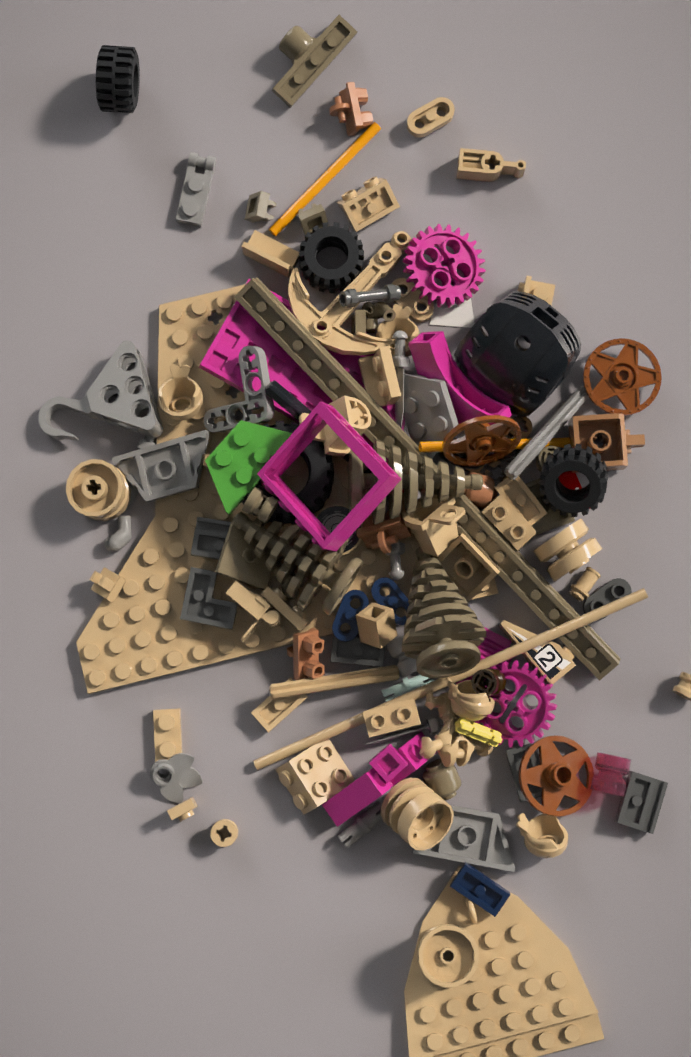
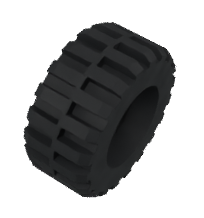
[242,421,334,526]

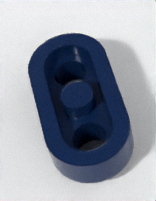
[371,578,409,626]
[332,590,369,642]

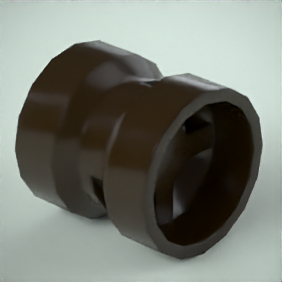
[471,668,506,696]

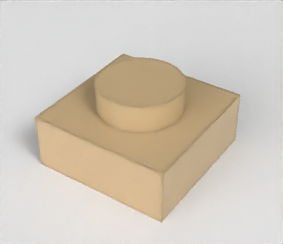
[167,797,198,822]

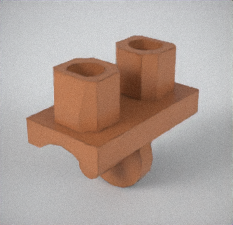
[329,82,373,136]
[356,511,411,554]
[287,628,324,680]

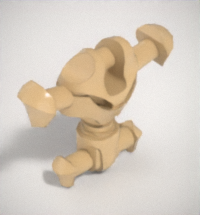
[419,692,493,767]

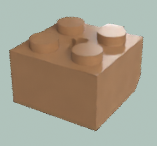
[568,413,645,473]

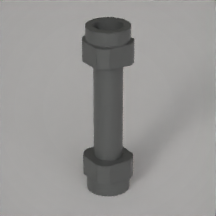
[339,284,401,308]

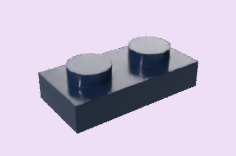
[450,862,510,917]

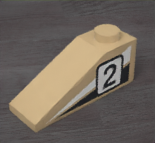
[498,620,576,684]

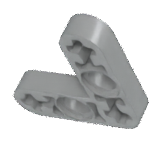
[204,346,275,432]

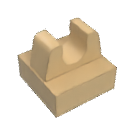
[89,567,126,603]

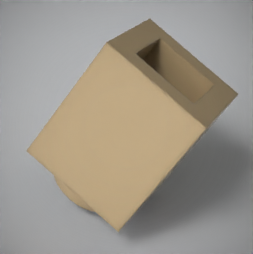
[356,602,398,649]

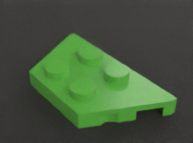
[205,420,292,516]

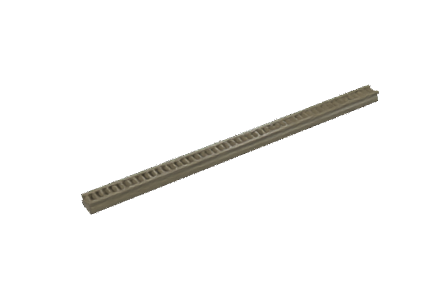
[234,277,621,681]

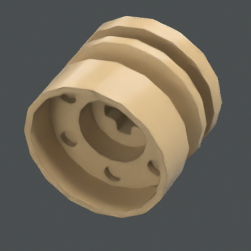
[381,778,454,851]

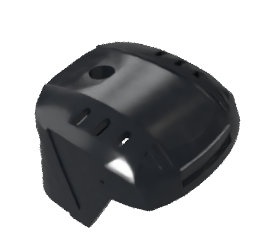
[454,291,581,417]

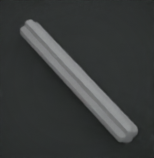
[504,386,589,480]

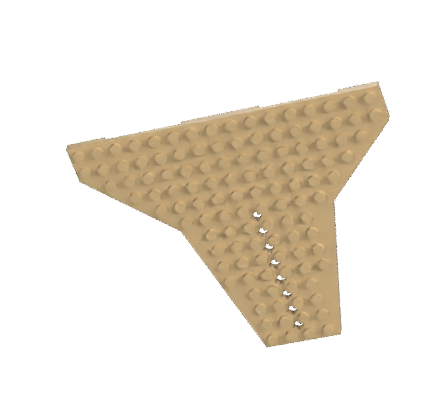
[76,284,498,694]

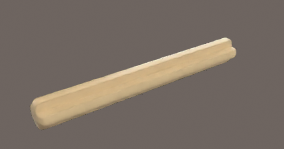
[269,665,399,699]

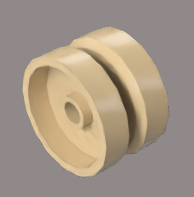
[66,459,131,521]
[533,518,603,582]
[418,924,479,987]

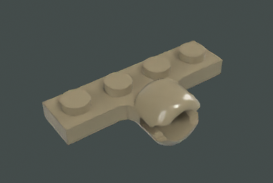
[272,15,358,108]

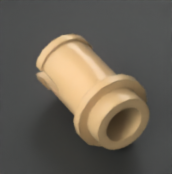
[569,566,601,601]

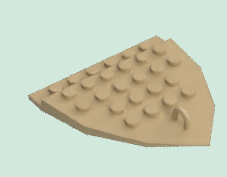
[404,866,605,1057]

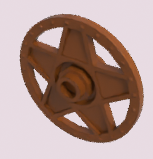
[583,338,662,416]
[442,415,522,466]
[519,735,594,817]

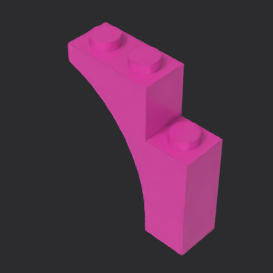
[408,331,512,425]
[322,731,437,827]

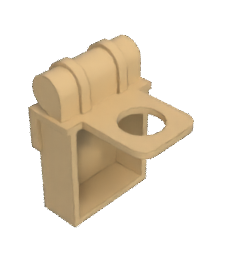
[226,581,282,643]

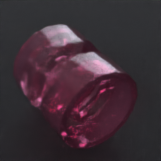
[590,752,631,797]

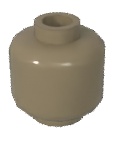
[423,758,461,800]

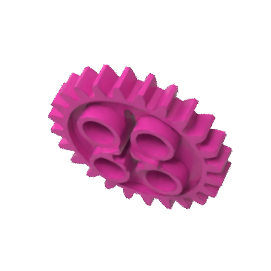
[402,224,486,308]
[474,660,557,747]

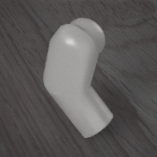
[104,516,132,551]

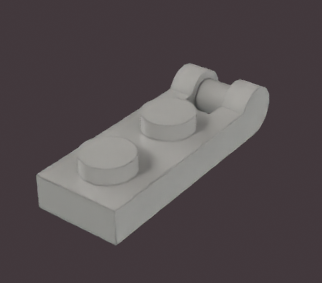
[176,152,216,227]

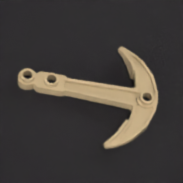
[288,231,411,355]

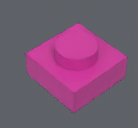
[369,743,408,783]

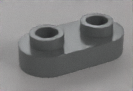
[583,578,632,621]

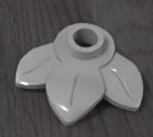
[150,753,203,803]

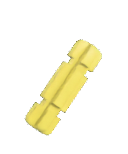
[454,717,502,747]

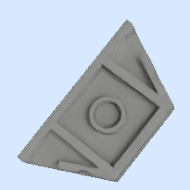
[403,373,459,459]
[112,430,209,502]
[412,805,515,872]

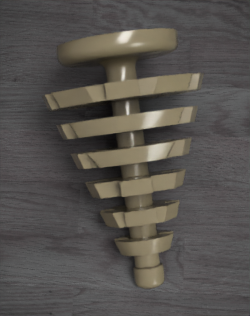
[348,439,483,525]
[232,512,364,616]
[402,547,486,678]

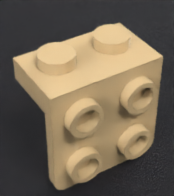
[275,739,354,815]

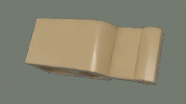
[456,148,526,182]

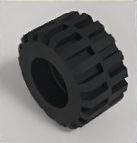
[96,45,140,113]
[299,222,364,293]
[539,444,608,517]

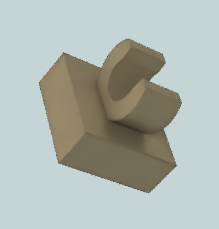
[245,191,276,223]
[298,203,329,235]
[351,309,378,336]

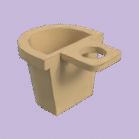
[299,395,371,456]
[402,495,466,556]

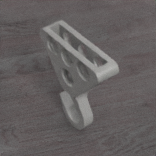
[38,340,163,441]

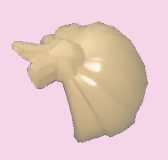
[376,304,420,357]
[158,364,203,421]
[445,677,495,721]
[516,813,568,859]

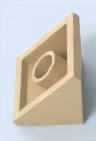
[437,533,500,602]

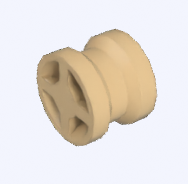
[672,672,691,701]
[210,819,238,847]

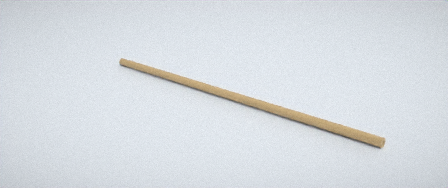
[253,588,648,770]

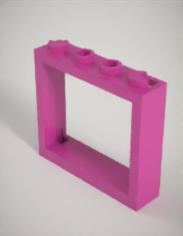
[257,401,401,551]

